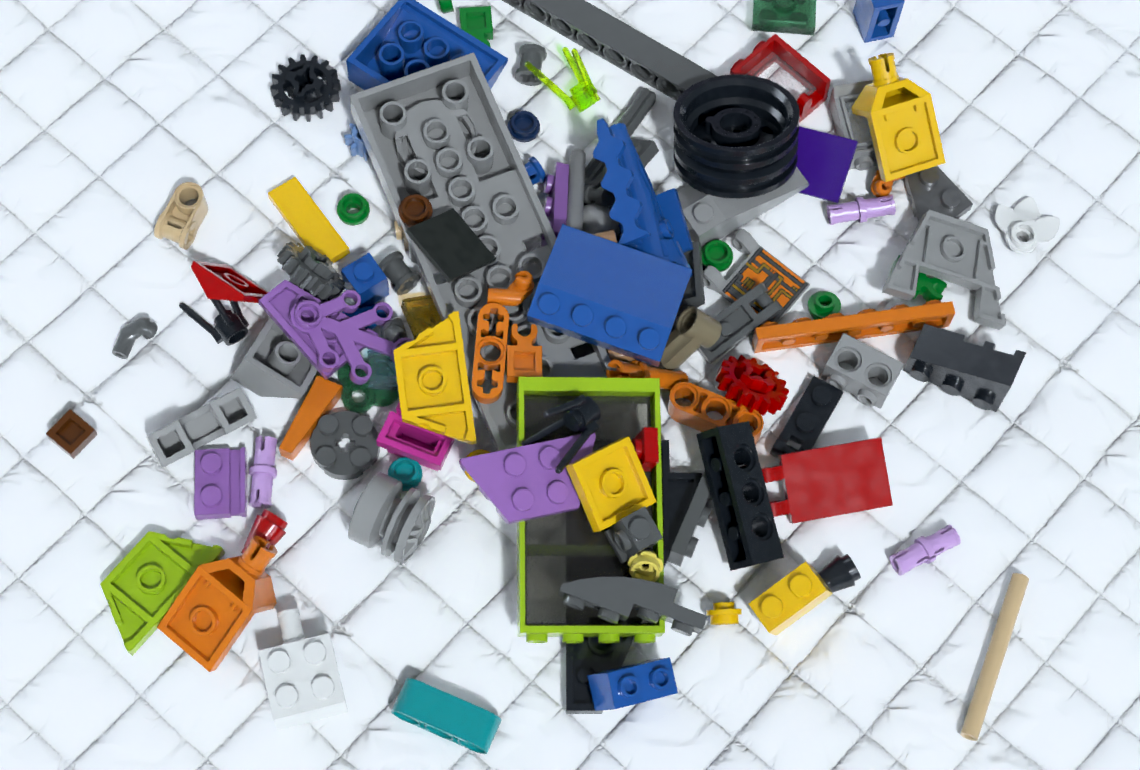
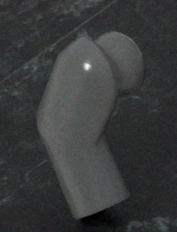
[112,317,158,359]
[381,317,408,343]

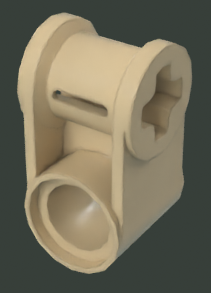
[154,182,208,250]

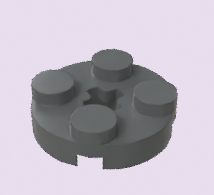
[310,411,380,480]

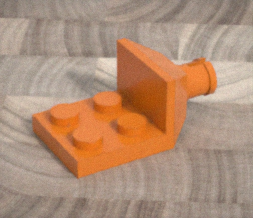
[157,536,278,672]

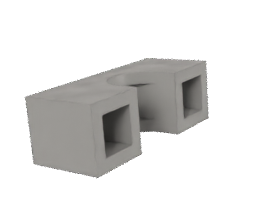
[145,387,257,468]

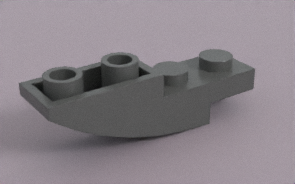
[558,577,708,636]

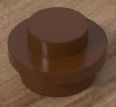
[398,194,433,227]

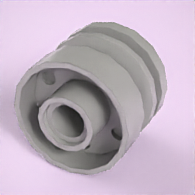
[348,472,436,564]

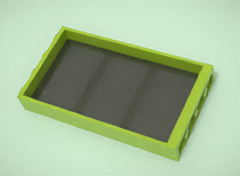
[516,377,665,643]

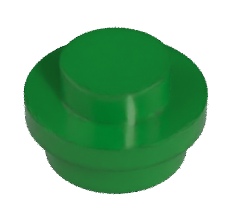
[701,240,733,272]

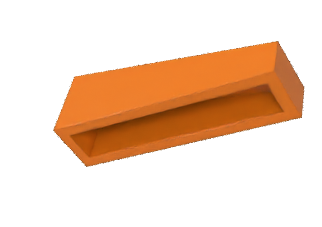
[279,375,344,461]

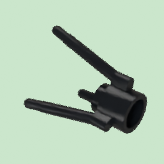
[179,270,249,346]
[521,395,601,474]

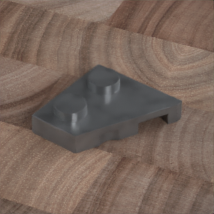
[904,166,973,222]

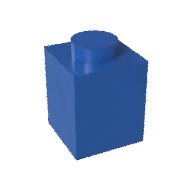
[341,253,389,308]

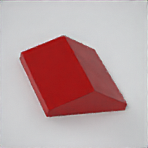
[191,261,268,303]

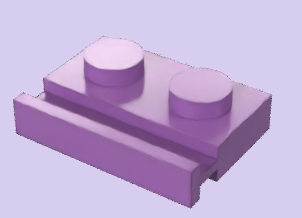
[194,447,247,520]

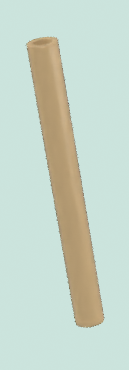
[960,573,1029,741]

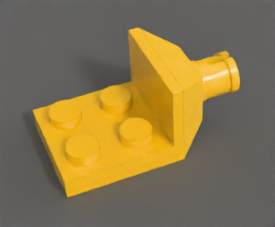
[851,53,946,182]

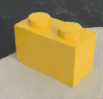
[749,561,833,636]

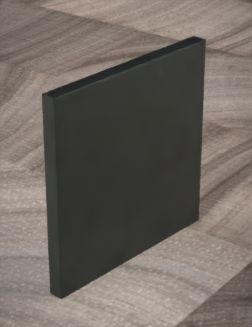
[405,208,496,283]

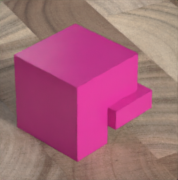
[376,401,455,472]

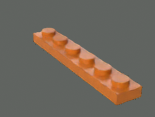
[752,300,955,353]

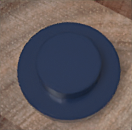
[508,111,540,142]

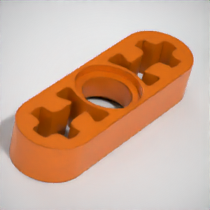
[471,303,509,404]

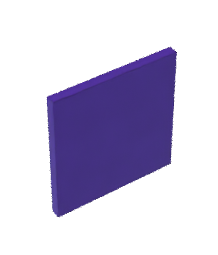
[797,126,858,203]

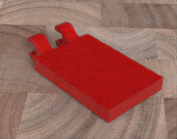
[761,437,893,524]

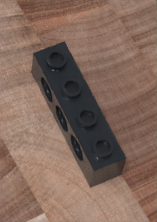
[696,421,784,571]

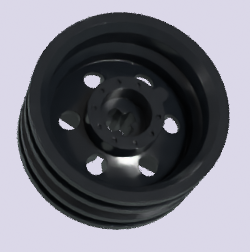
[673,74,800,199]

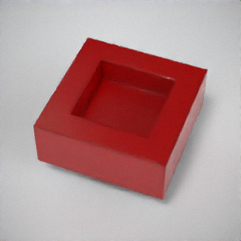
[631,427,659,472]

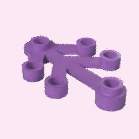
[290,290,413,385]

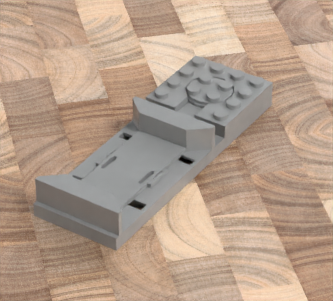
[350,52,631,452]

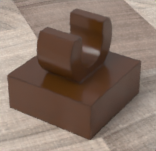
[46,409,98,459]

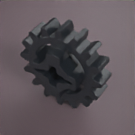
[270,54,341,122]

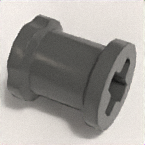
[515,44,547,86]
[379,251,421,296]

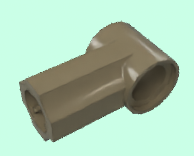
[660,306,722,370]

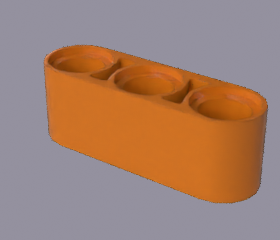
[667,382,764,445]

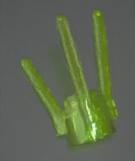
[525,47,601,113]

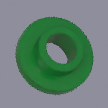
[337,193,370,226]
[807,291,841,320]

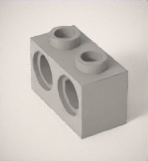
[821,333,904,409]

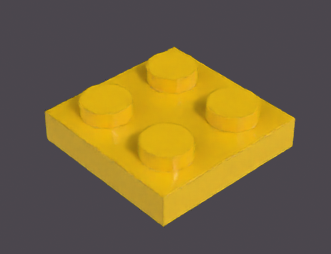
[566,436,657,532]

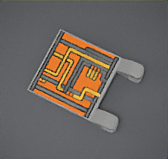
[703,229,810,323]

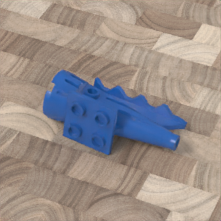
[592,118,694,277]

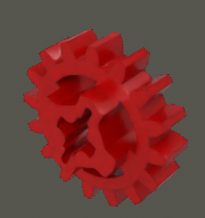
[715,355,789,416]

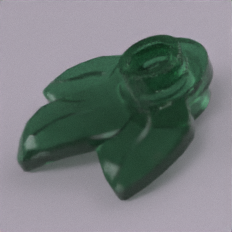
[338,355,399,414]

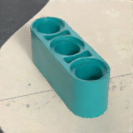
[391,678,502,754]

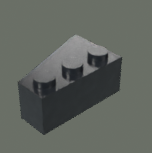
[903,324,1026,412]

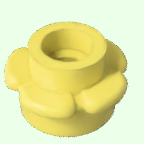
[628,550,664,582]

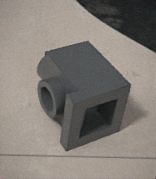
[604,506,663,564]

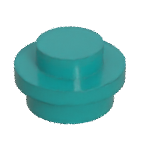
[388,457,423,491]

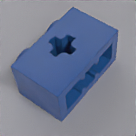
[587,657,678,711]

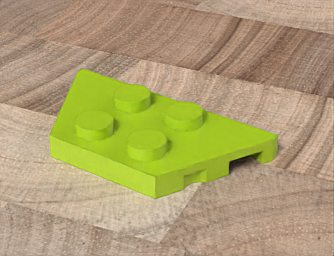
[100,531,225,656]

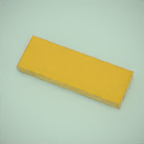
[268,177,350,264]

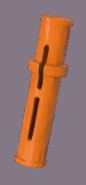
[606,360,689,390]

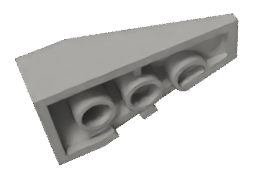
[677,166,809,250]
[231,296,328,399]

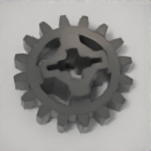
[277,241,345,301]

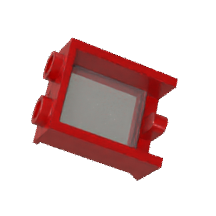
[730,34,831,123]

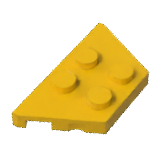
[393,311,476,445]

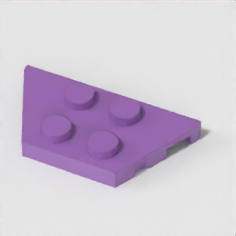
[459,433,596,524]

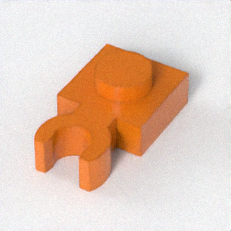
[506,324,543,383]

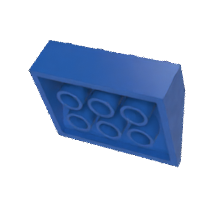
[346,0,508,90]
[527,224,693,367]

